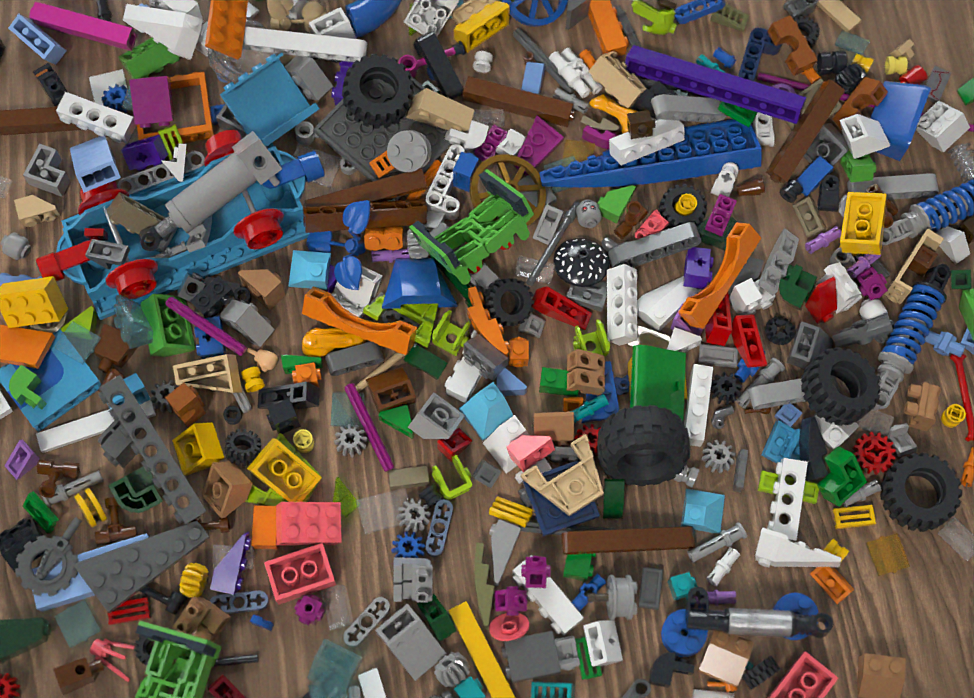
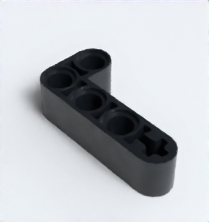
[413,31,464,100]

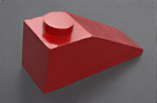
[805,277,837,324]
[531,286,592,330]
[705,292,732,346]
[731,314,767,368]

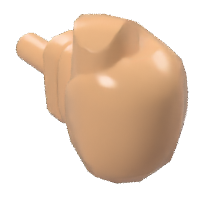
[247,348,278,372]

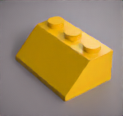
[454,1,510,53]

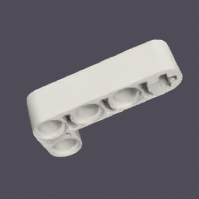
[426,144,465,220]

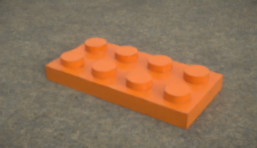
[205,0,248,60]

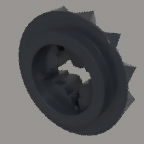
[765,316,796,345]

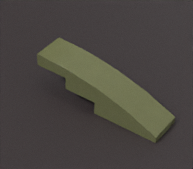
[474,542,494,629]

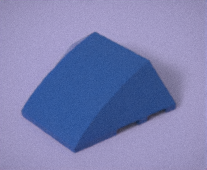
[382,258,457,309]

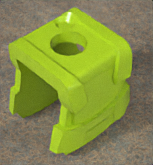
[432,310,471,356]
[573,319,610,357]
[432,455,472,501]

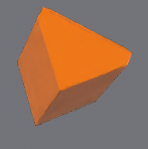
[562,397,583,412]

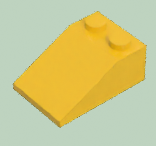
[840,192,887,255]
[247,438,322,502]

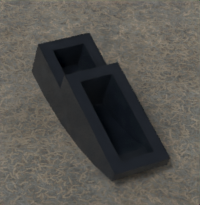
[799,416,828,481]

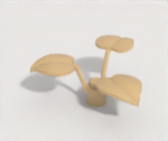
[267,0,326,67]

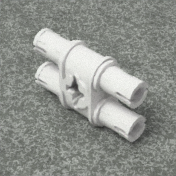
[549,48,603,98]

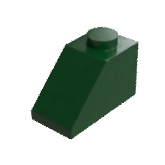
[417,594,457,641]

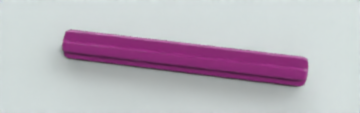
[166,296,246,356]
[345,383,394,472]

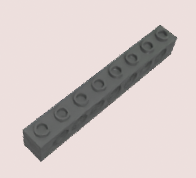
[98,375,206,525]

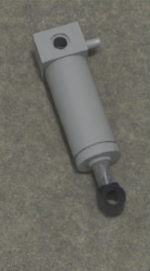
[139,131,282,251]

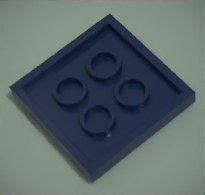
[522,460,600,537]

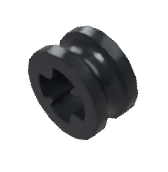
[234,287,252,304]
[223,406,242,425]

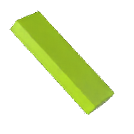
[757,471,819,504]

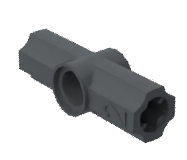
[832,315,893,348]

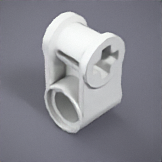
[752,112,775,147]
[711,162,739,197]

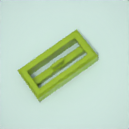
[158,124,187,162]

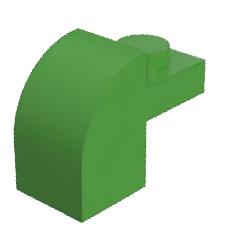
[9,365,47,410]

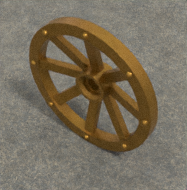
[469,154,546,226]

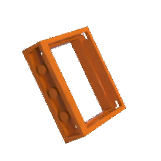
[137,72,215,146]

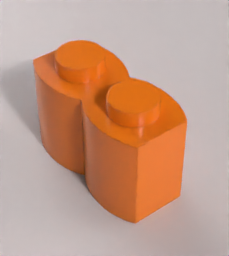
[364,226,404,251]

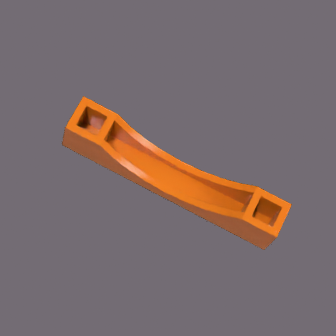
[678,222,761,329]
[302,287,418,355]

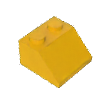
[172,422,224,476]

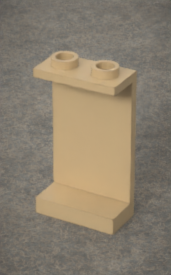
[884,228,944,304]

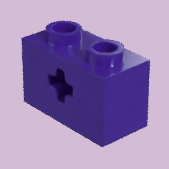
[121,135,168,170]
[683,247,713,289]

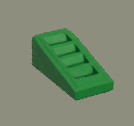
[281,355,323,374]

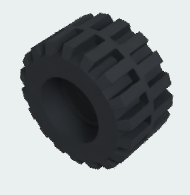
[658,184,707,229]
[483,278,534,326]

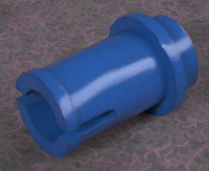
[713,47,736,68]

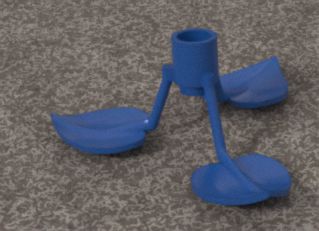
[307,200,370,290]

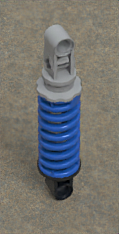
[882,179,974,246]
[871,264,951,411]

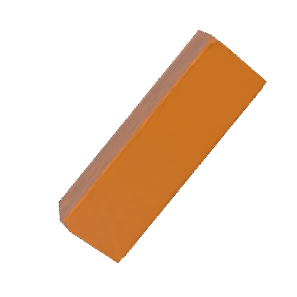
[810,567,854,604]

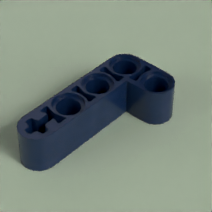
[738,27,783,81]

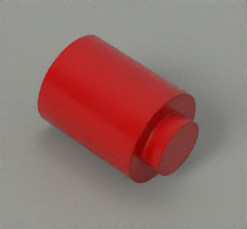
[898,65,927,85]

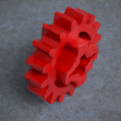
[852,431,896,475]

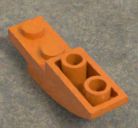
[467,286,511,358]

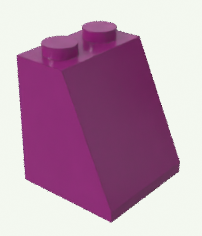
[129,76,174,128]

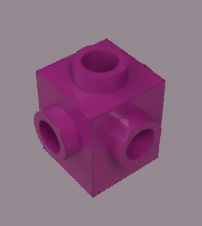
[856,267,888,300]
[521,556,550,588]
[495,586,528,616]
[294,594,325,626]

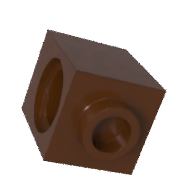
[907,245,938,277]

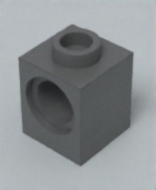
[177,272,206,302]
[472,459,501,488]

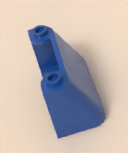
[870,81,931,161]

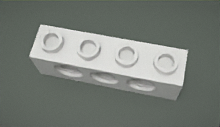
[56,92,137,144]
[607,264,638,345]
[767,458,808,542]

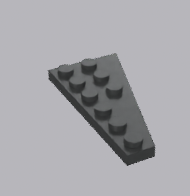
[72,521,210,613]

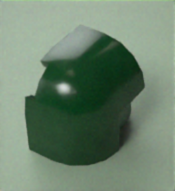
[779,264,818,311]
[108,467,165,513]

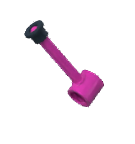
[399,41,465,78]

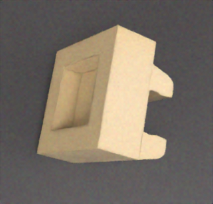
[890,39,914,60]

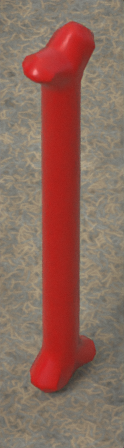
[950,354,974,442]

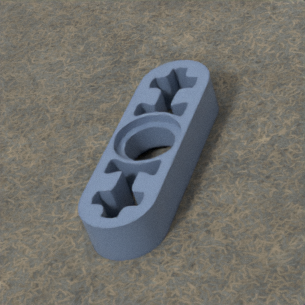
[426,500,453,557]
[210,591,269,614]

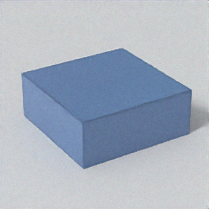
[774,404,802,427]

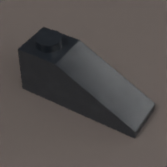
[258,382,320,409]

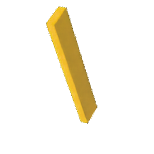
[448,601,515,698]

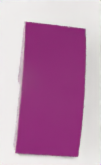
[474,124,508,161]
[582,125,618,150]
[705,194,737,236]

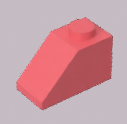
[506,436,555,472]

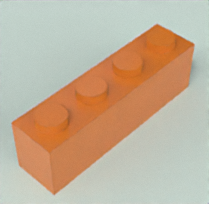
[588,0,629,57]

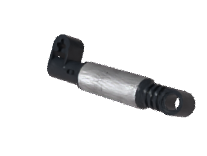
[685,587,833,638]

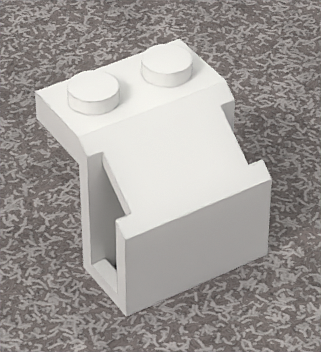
[816,262,862,314]
[331,266,382,318]

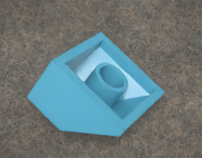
[289,250,331,290]
[460,382,514,440]
[681,489,725,534]

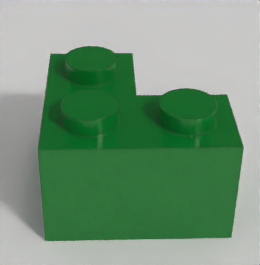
[817,446,867,507]

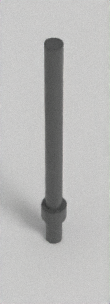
[526,201,580,286]

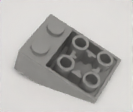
[376,604,447,681]

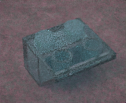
[114,295,153,349]
[307,638,363,697]

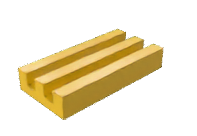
[489,496,533,528]
[832,505,876,529]

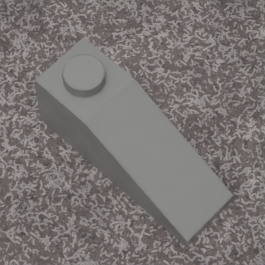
[489,519,521,587]

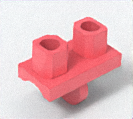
[635,210,669,239]

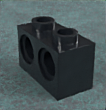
[266,399,301,435]

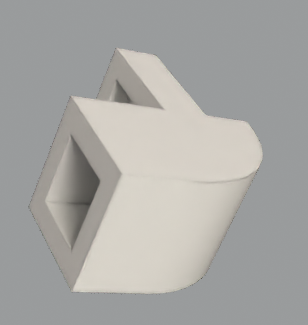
[445,120,489,153]

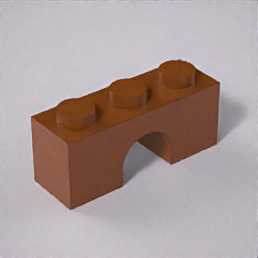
[767,15,817,76]
[833,77,888,130]
[165,382,206,428]

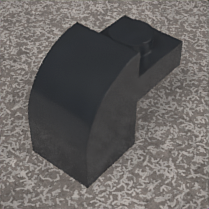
[648,652,695,688]

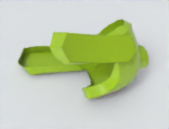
[631,0,677,35]

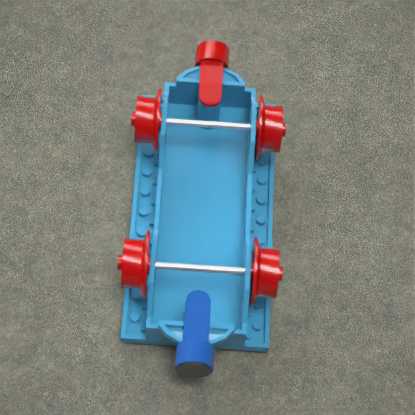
[36,130,325,320]

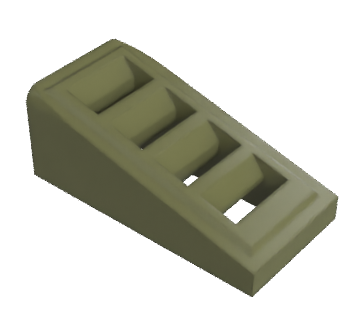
[710,0,749,32]

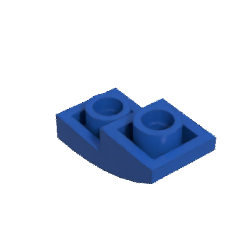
[796,156,834,197]

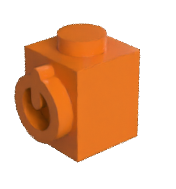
[509,337,529,367]
[292,363,322,387]

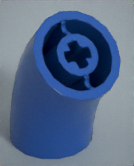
[345,0,402,38]

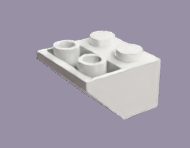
[309,7,356,61]
[916,101,970,152]
[840,114,890,159]

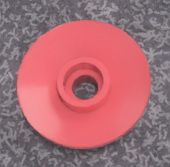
[489,613,529,641]

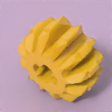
[179,563,208,598]

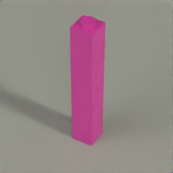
[29,2,138,51]

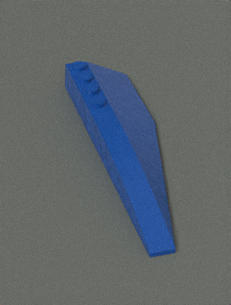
[539,119,762,188]

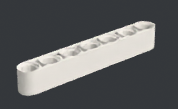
[242,27,367,62]

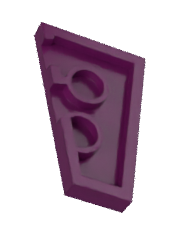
[514,115,564,176]

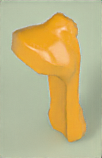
[589,94,638,134]
[302,328,366,358]

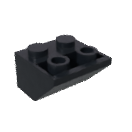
[0,516,45,572]

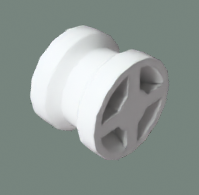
[473,51,493,73]

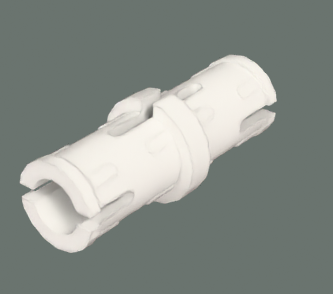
[706,547,740,586]

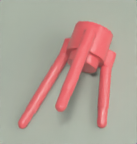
[90,638,135,682]

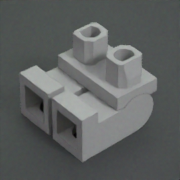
[393,557,433,602]

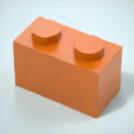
[251,506,278,549]

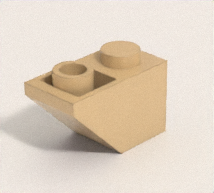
[14,195,61,227]

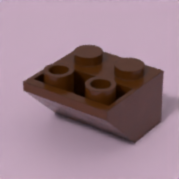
[366,367,416,414]

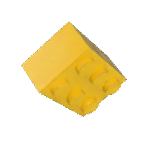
[0,276,68,328]

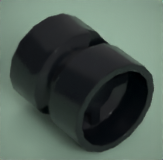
[816,51,847,75]

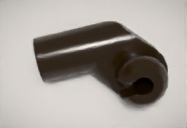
[658,0,677,10]

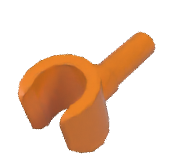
[707,681,737,692]

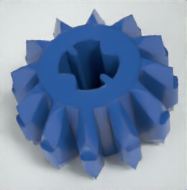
[101,84,132,114]
[391,531,425,558]

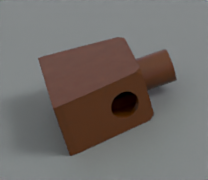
[94,324,141,373]
[53,657,104,695]

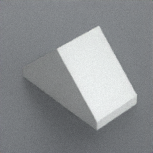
[936,226,970,265]
[667,327,702,353]

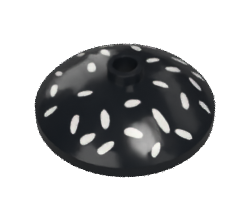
[553,238,610,287]

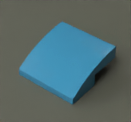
[761,421,800,464]

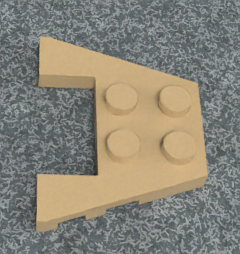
[520,434,603,516]

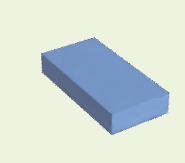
[521,62,545,95]

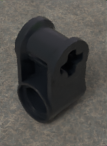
[817,175,839,212]

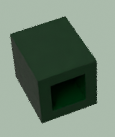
[950,270,971,290]

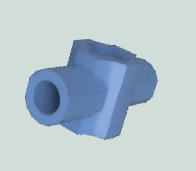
[925,330,966,357]

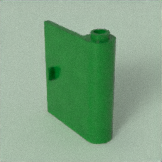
[630,345,686,421]

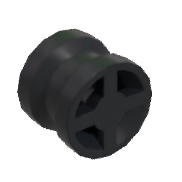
[780,179,803,203]
[419,484,444,509]

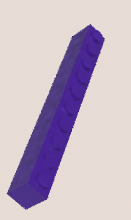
[625,45,806,124]

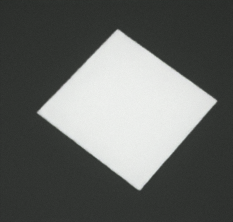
[89,69,127,105]

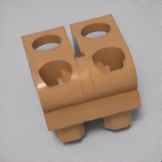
[567,349,605,395]
[904,382,941,431]
[173,597,231,643]

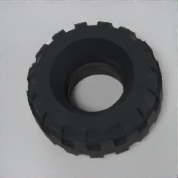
[597,405,690,486]

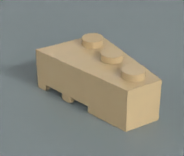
[588,51,647,108]
[406,88,474,132]
[173,354,242,393]

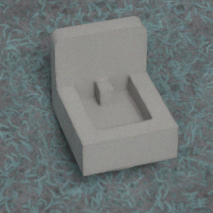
[887,423,917,457]
[554,636,580,670]

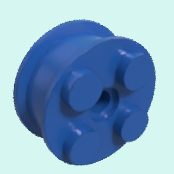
[773,593,819,640]
[661,609,708,657]

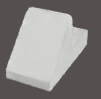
[162,144,187,182]

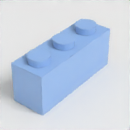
[9,14,66,65]

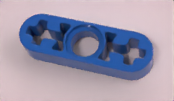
[675,0,725,24]

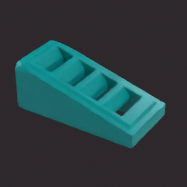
[531,682,575,698]

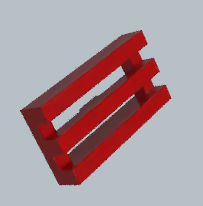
[107,597,151,625]

